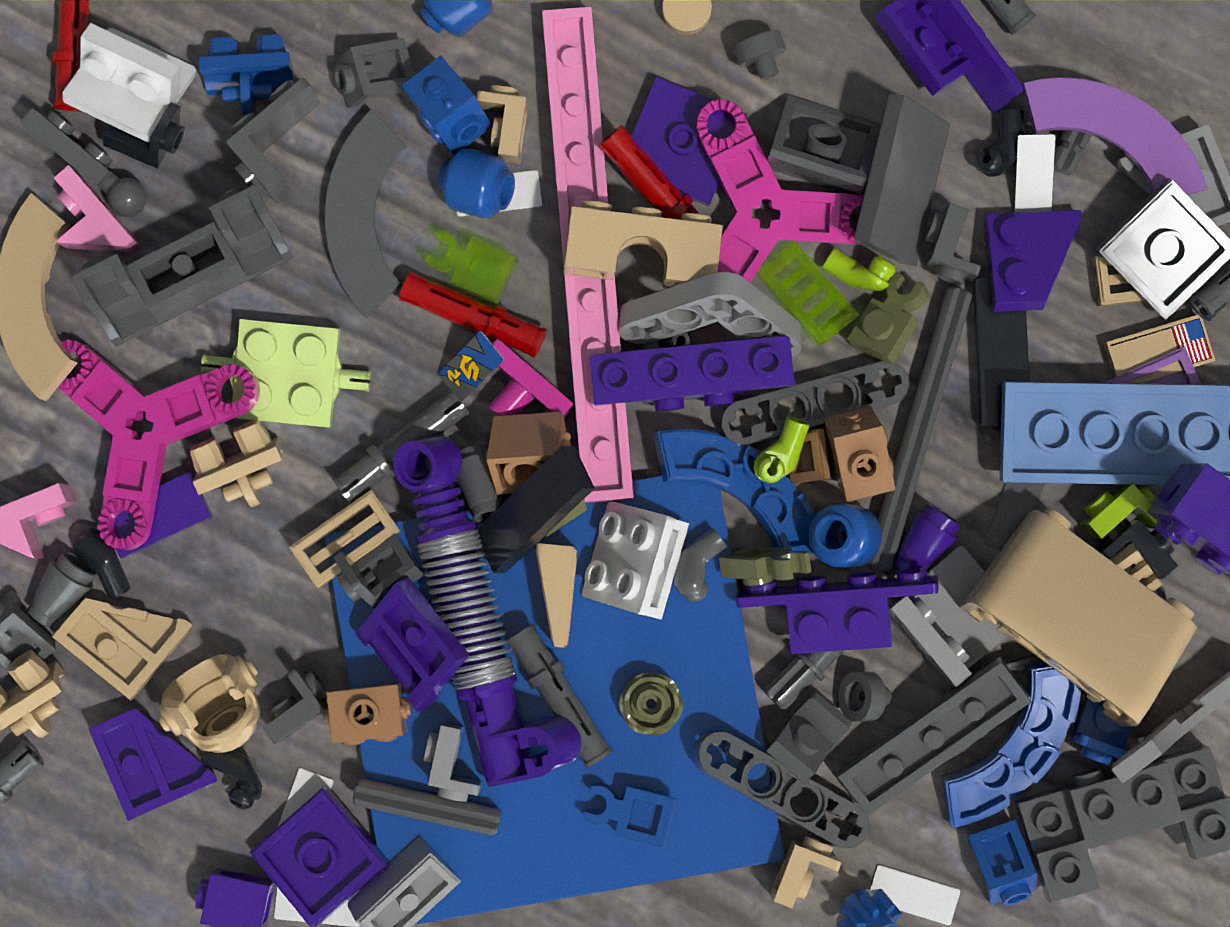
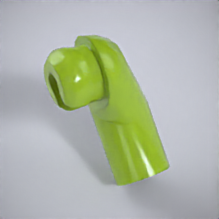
[821,247,896,291]
[754,416,810,483]

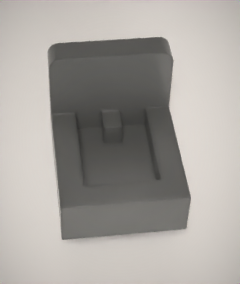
[925,203,981,285]
[334,533,424,609]

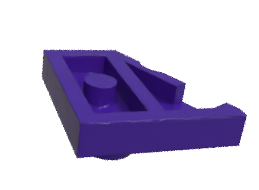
[984,210,1082,312]
[89,708,218,821]

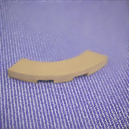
[0,193,77,401]

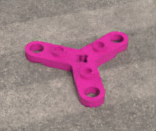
[695,99,864,282]
[58,340,260,550]

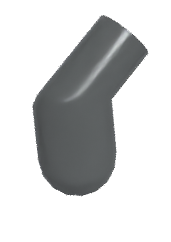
[674,527,727,602]

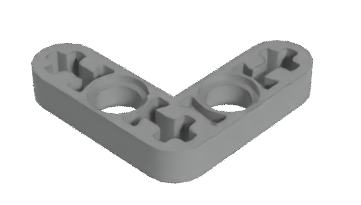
[619,272,802,357]

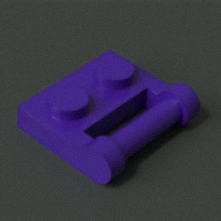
[356,578,470,712]

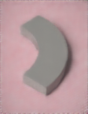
[1111,670,1230,784]

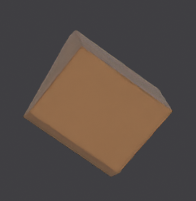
[789,429,834,484]

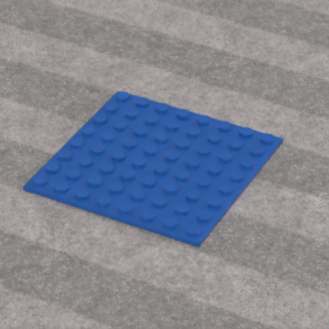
[325,476,785,925]

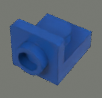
[1070,693,1132,765]
[968,820,1038,906]

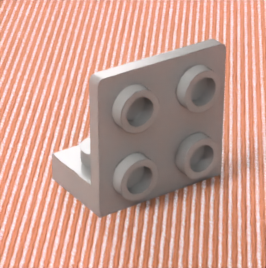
[889,546,1008,687]

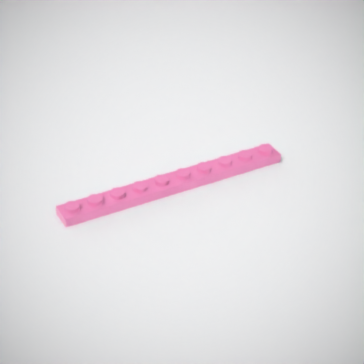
[542,7,634,503]

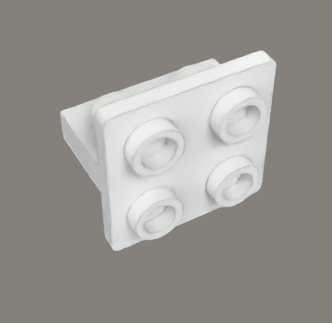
[62,23,196,142]
[582,501,689,620]

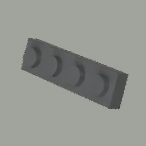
[838,657,1031,815]

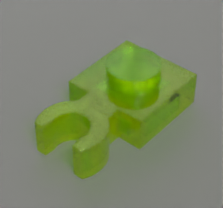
[424,231,519,305]

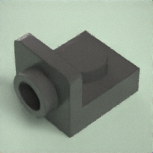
[334,38,415,108]
[0,590,56,671]
[263,667,328,744]
[766,693,852,784]

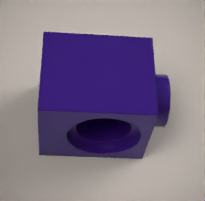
[195,868,275,927]

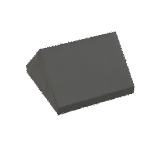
[767,94,881,196]

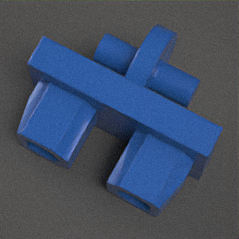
[199,34,296,115]

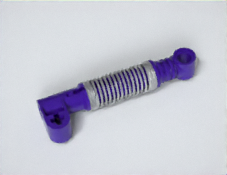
[393,436,581,787]

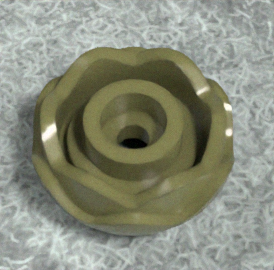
[619,673,683,736]

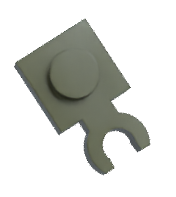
[847,273,929,365]
[719,545,811,586]

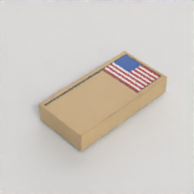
[1103,315,1216,383]

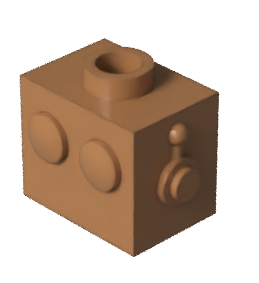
[823,406,896,502]
[486,412,571,495]
[324,682,411,746]

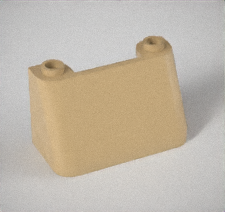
[959,507,1197,727]

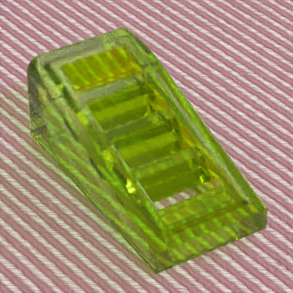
[757,241,859,349]

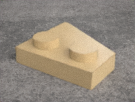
[52,598,193,701]

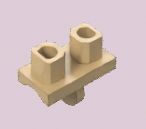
[190,418,284,508]
[0,650,65,738]

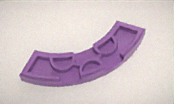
[1022,77,1208,195]

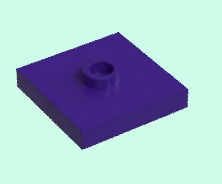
[619,76,747,207]
[249,786,390,927]

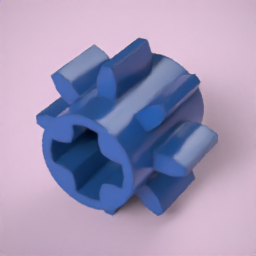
[837,889,902,927]

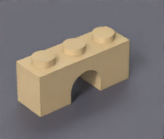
[563,201,723,288]

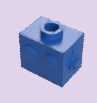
[401,55,493,156]

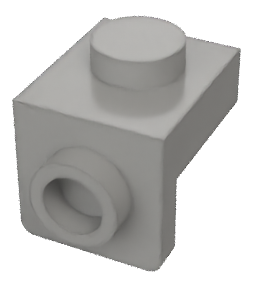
[424,722,482,802]

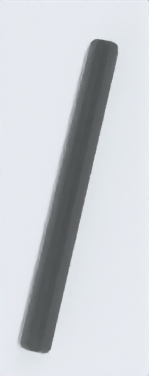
[865,287,972,573]

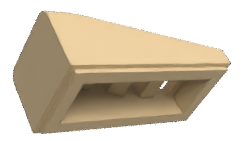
[536,543,578,648]

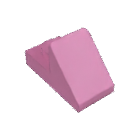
[54,165,143,253]
[0,483,76,559]

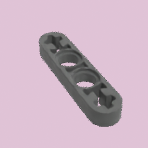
[720,361,909,446]
[692,731,869,849]

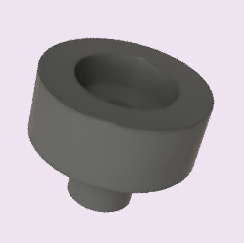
[734,30,787,80]
[838,671,891,722]

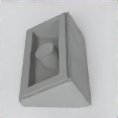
[347,837,461,927]

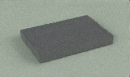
[854,94,951,266]

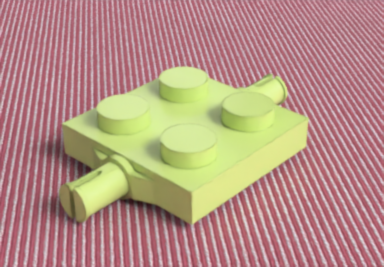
[201,319,371,428]

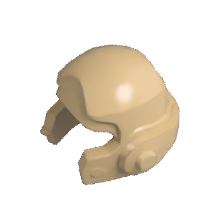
[158,654,261,753]

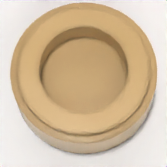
[662,0,712,35]

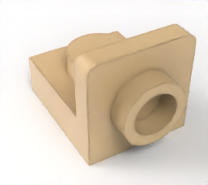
[476,85,529,164]
[770,835,842,909]

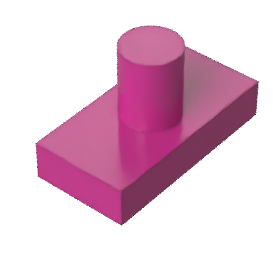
[488,339,574,418]

